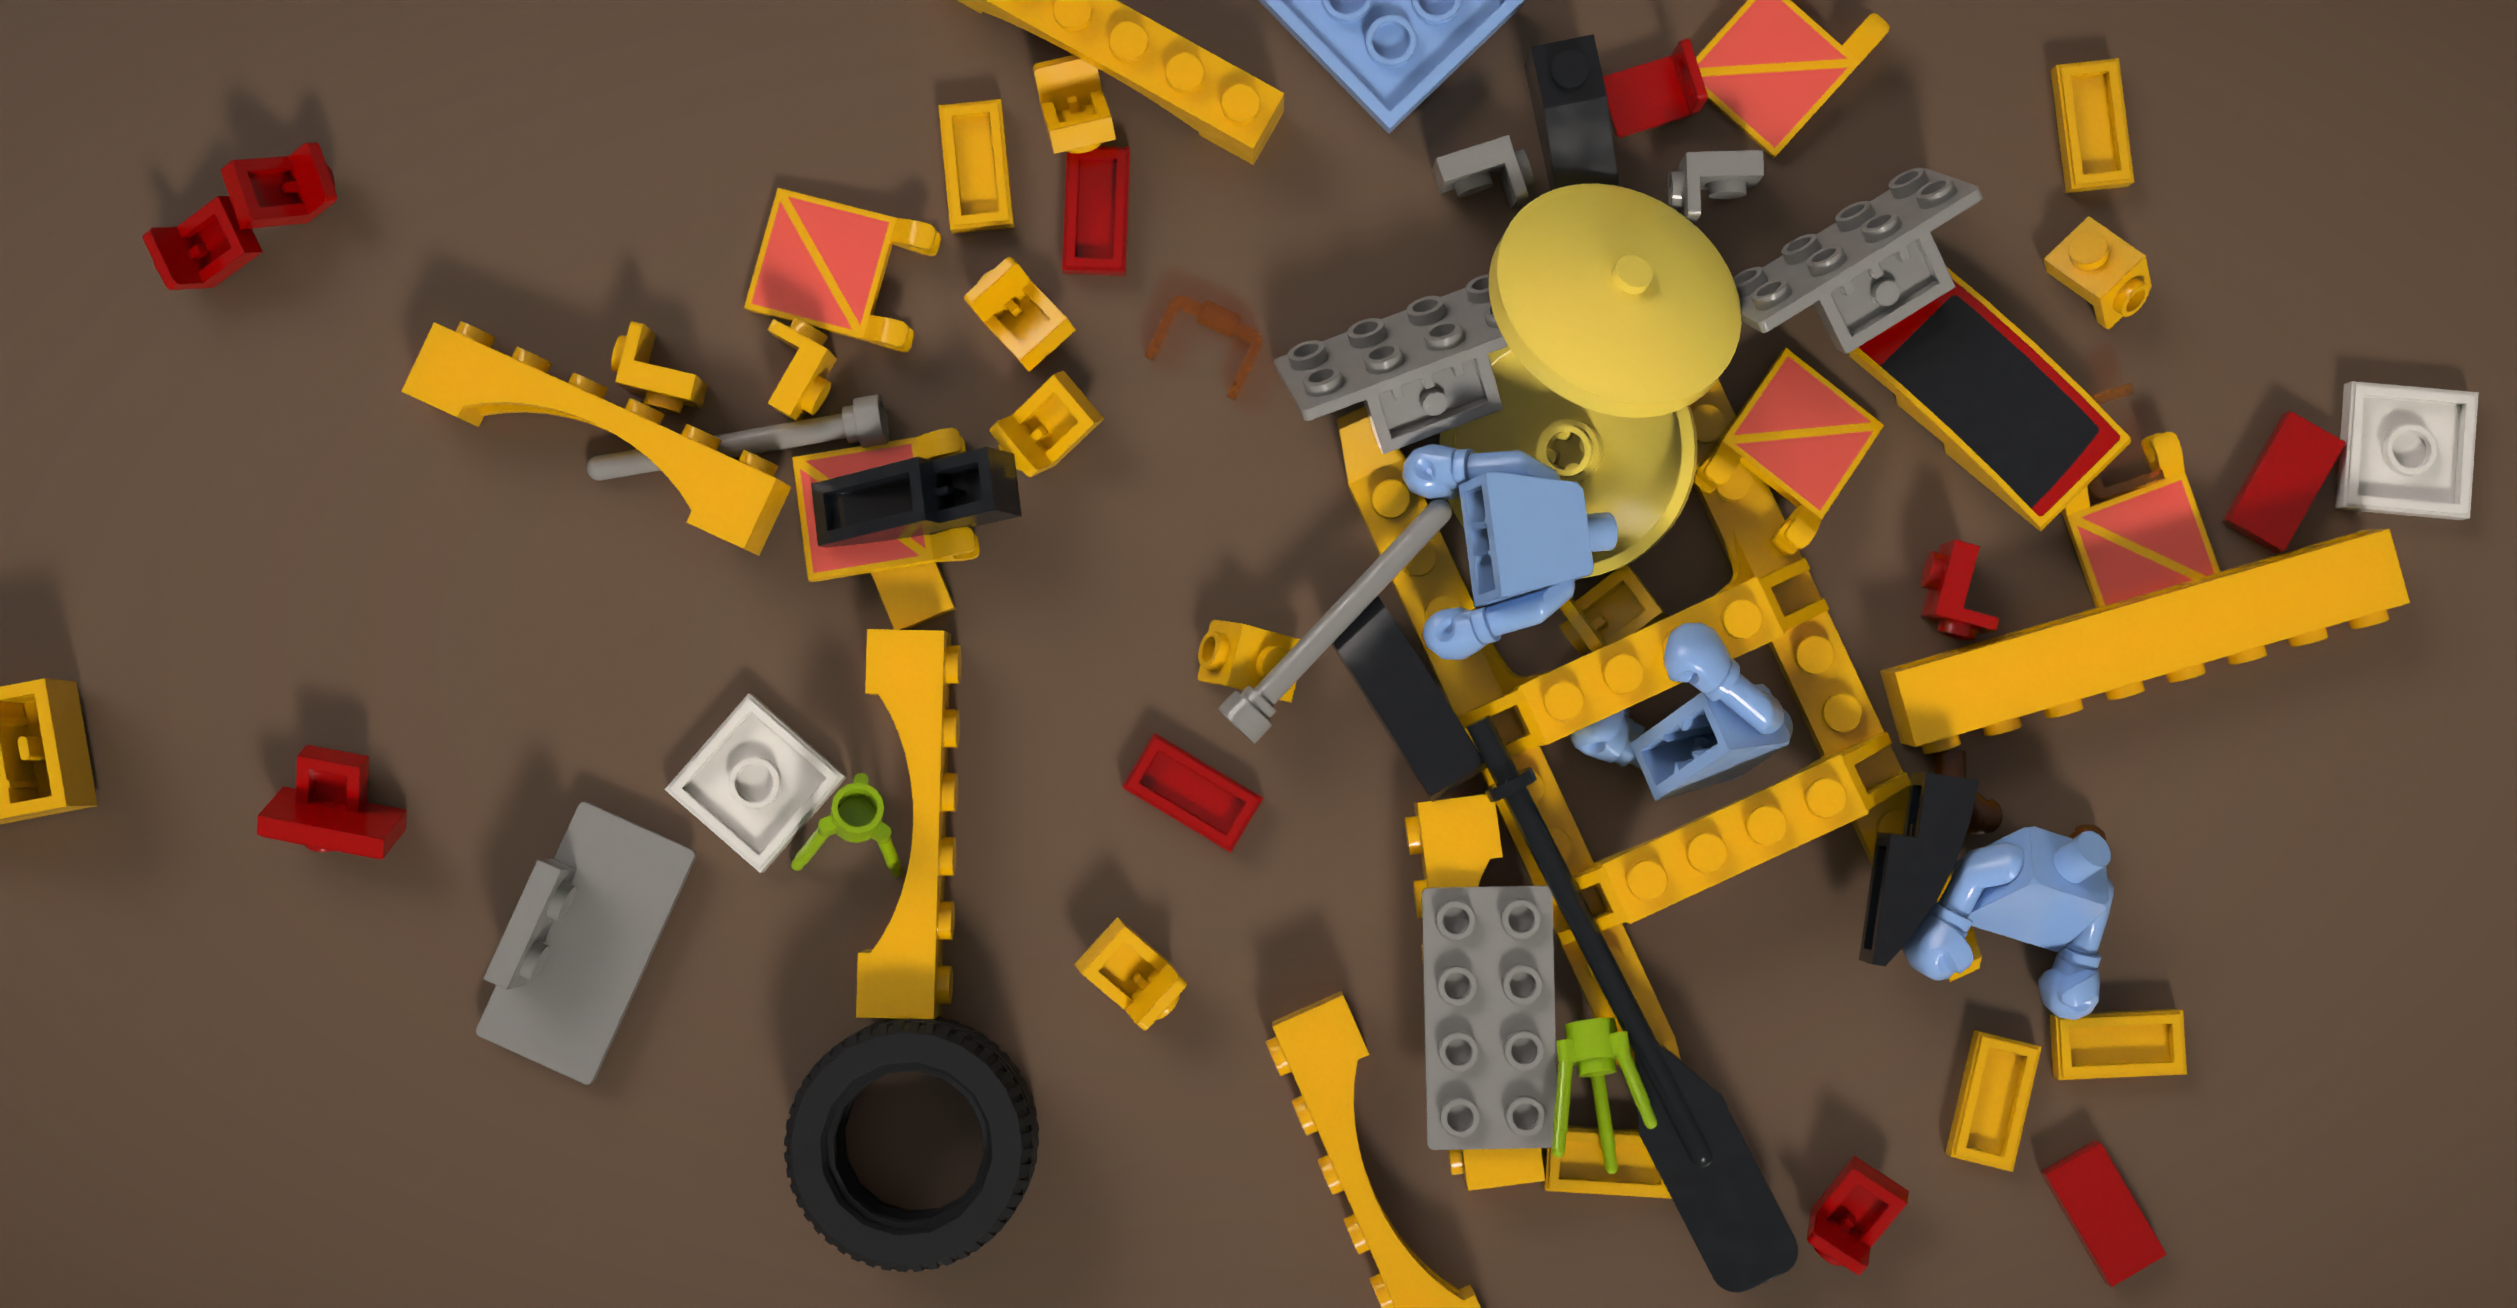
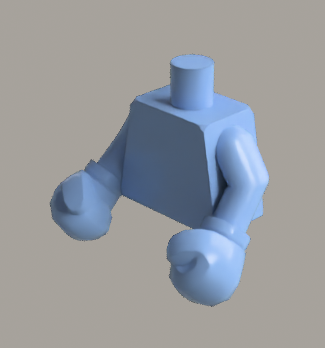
[1402,444,1618,660]
[1570,623,1793,801]
[1902,826,2114,1020]

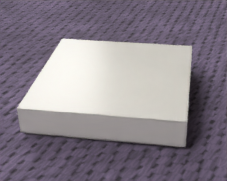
[2335,381,2479,520]
[664,693,847,873]

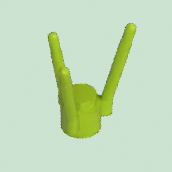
[791,773,903,877]
[1552,1018,1657,1174]

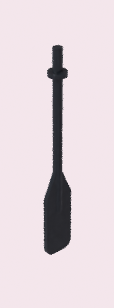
[1466,715,1798,1293]

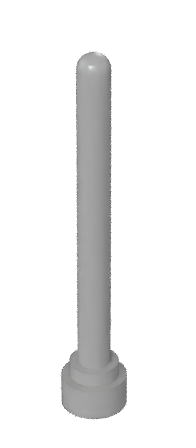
[586,394,890,481]
[1217,499,1452,744]

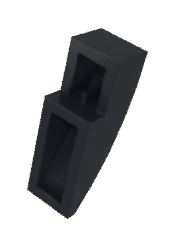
[811,446,1022,548]
[1331,596,1487,802]
[1859,772,1979,966]

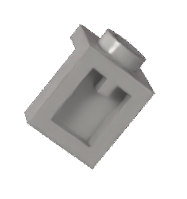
[1432,135,1534,209]
[1667,150,1764,224]

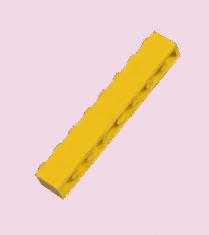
[1880,529,2410,754]

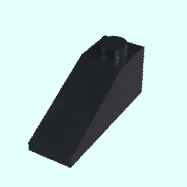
[1524,34,1619,191]

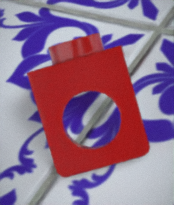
[1603,38,1708,138]

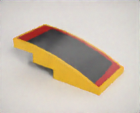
[1849,267,2131,532]

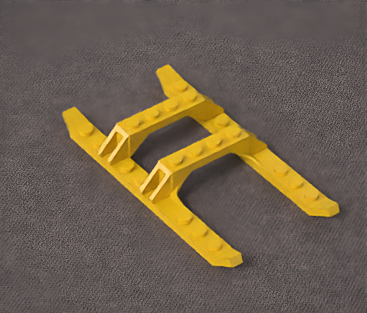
[1336,379,1982,1070]

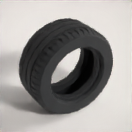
[784,1017,1039,1272]

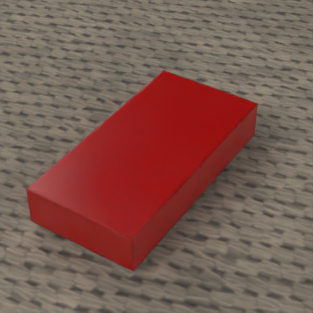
[1062,146,1131,276]
[2222,411,2346,554]
[1122,733,1263,853]
[257,786,407,860]
[2040,1140,2167,1287]

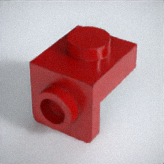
[220,142,337,230]
[142,196,263,290]
[1921,539,1999,642]
[283,744,369,852]
[1807,1155,1909,1275]

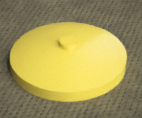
[1488,183,1742,418]
[1439,346,1698,578]

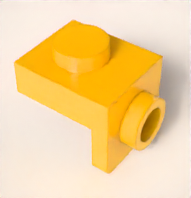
[1033,55,1116,154]
[2044,216,2152,330]
[964,257,1076,372]
[767,318,837,421]
[611,321,708,415]
[989,371,1104,477]
[1559,565,1668,656]
[1198,619,1301,703]
[1074,917,1187,1031]

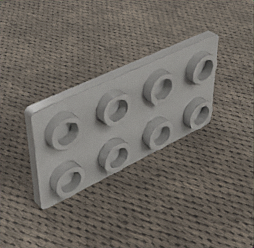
[1733,168,1983,354]
[1274,274,1508,454]
[476,802,697,1085]
[1422,885,1557,1150]

